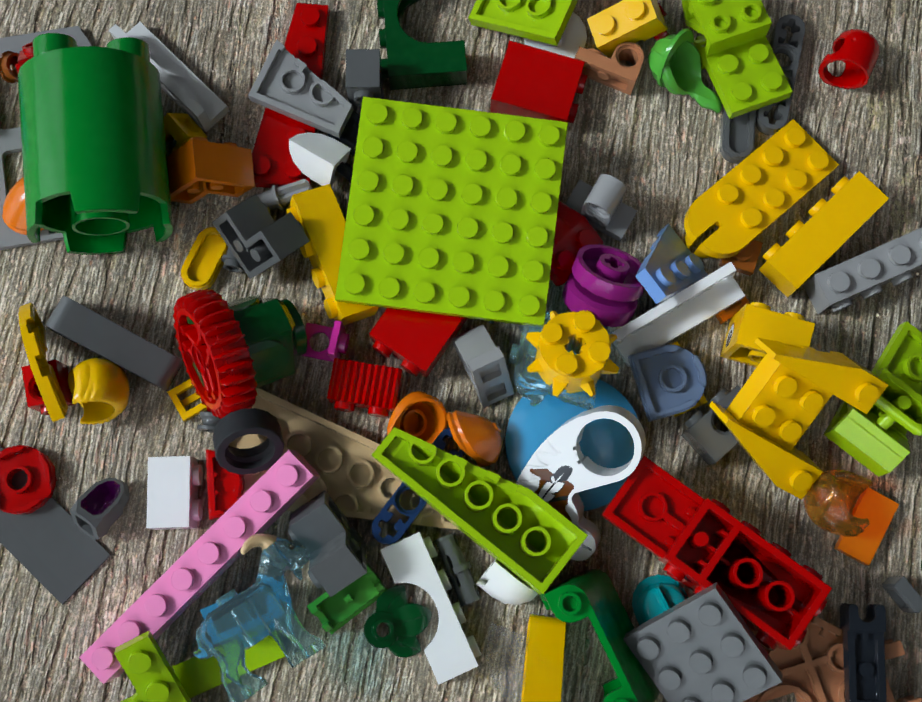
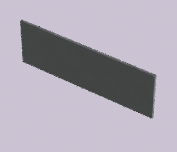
[0,446,111,605]

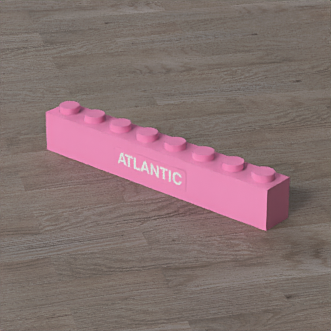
[79,450,321,684]

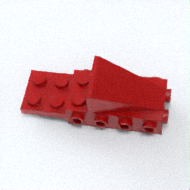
[601,456,832,651]

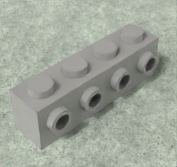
[803,227,922,314]

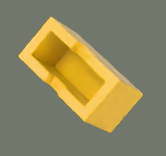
[587,0,668,58]

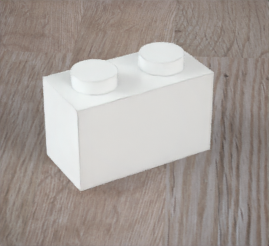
[146,456,203,530]

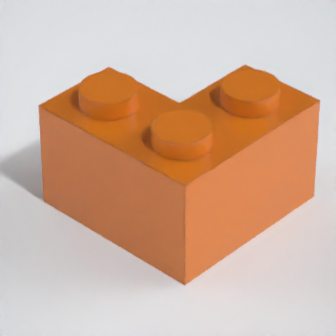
[167,137,255,204]

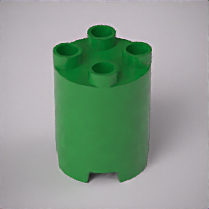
[18,33,173,255]

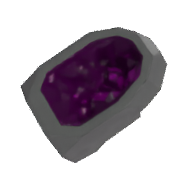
[70,478,129,540]

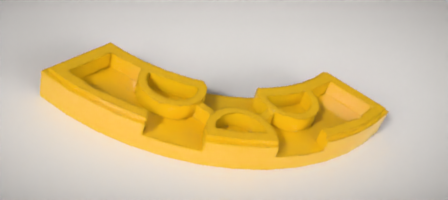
[18,302,68,422]

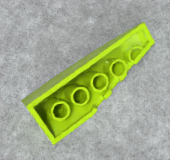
[372,427,588,595]

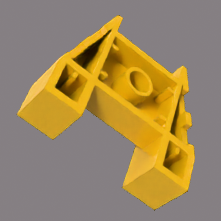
[709,338,889,500]

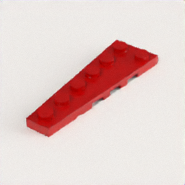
[252,3,330,188]

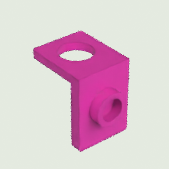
[301,320,349,362]

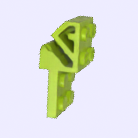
[682,0,793,119]
[823,321,922,477]

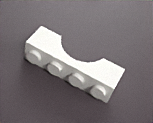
[381,532,482,684]

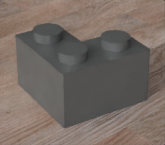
[212,194,310,279]
[288,490,367,597]

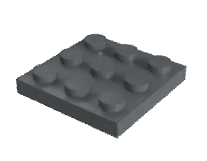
[623,582,783,702]

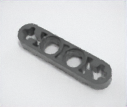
[756,14,805,135]

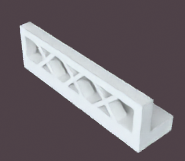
[109,22,230,132]
[612,262,745,367]

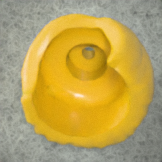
[68,358,130,425]

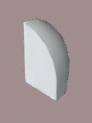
[289,132,351,186]
[476,559,538,605]

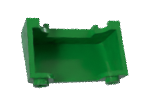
[539,569,660,702]

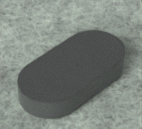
[720,109,756,164]

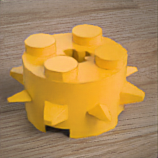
[526,310,619,397]

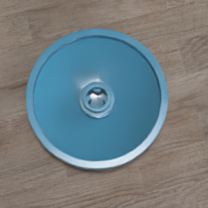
[505,380,639,512]

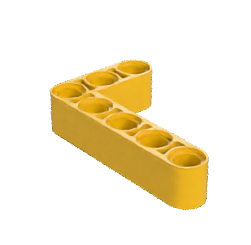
[521,614,566,702]

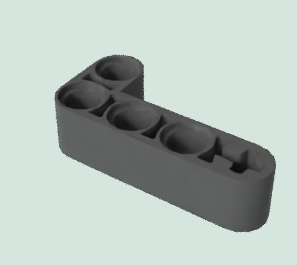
[45,295,184,391]

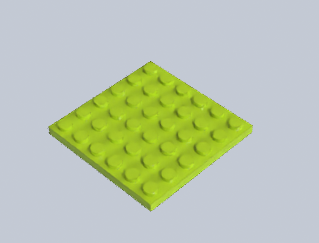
[335,96,568,327]

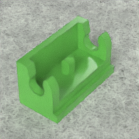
[307,563,387,635]

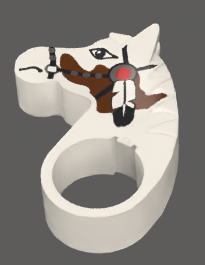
[516,405,646,561]

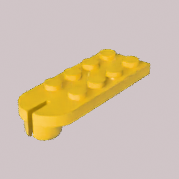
[684,119,839,259]

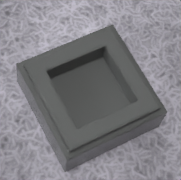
[882,576,922,613]

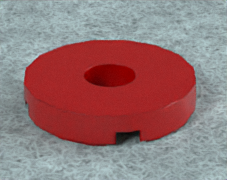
[0,445,57,515]

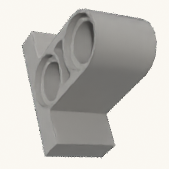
[566,174,637,242]
[452,324,514,408]

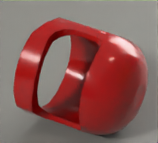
[818,29,880,89]

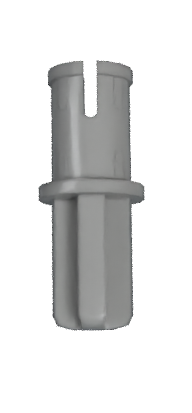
[245,179,312,211]

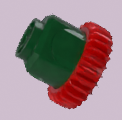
[173,289,308,419]

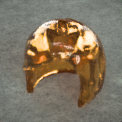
[803,469,873,537]

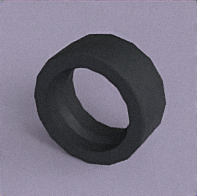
[213,408,284,474]

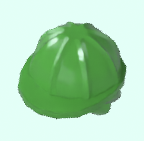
[648,28,722,114]

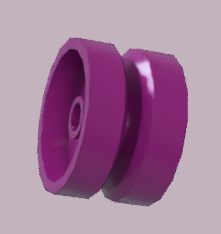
[562,244,645,327]

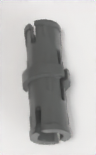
[434,532,482,607]

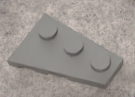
[248,39,353,138]

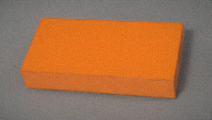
[834,487,899,566]

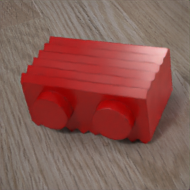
[327,358,404,418]

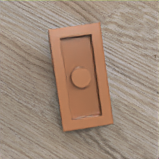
[574,42,644,96]

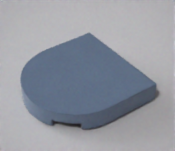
[628,345,707,422]

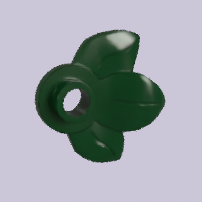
[363,585,432,658]

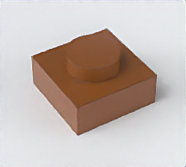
[719,240,763,276]

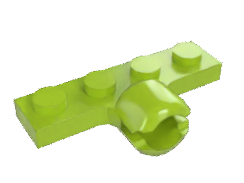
[114,630,192,702]

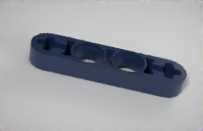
[372,428,465,545]

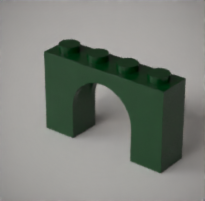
[377,0,467,90]

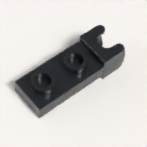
[840,603,887,702]

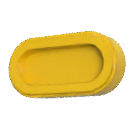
[181,227,228,291]

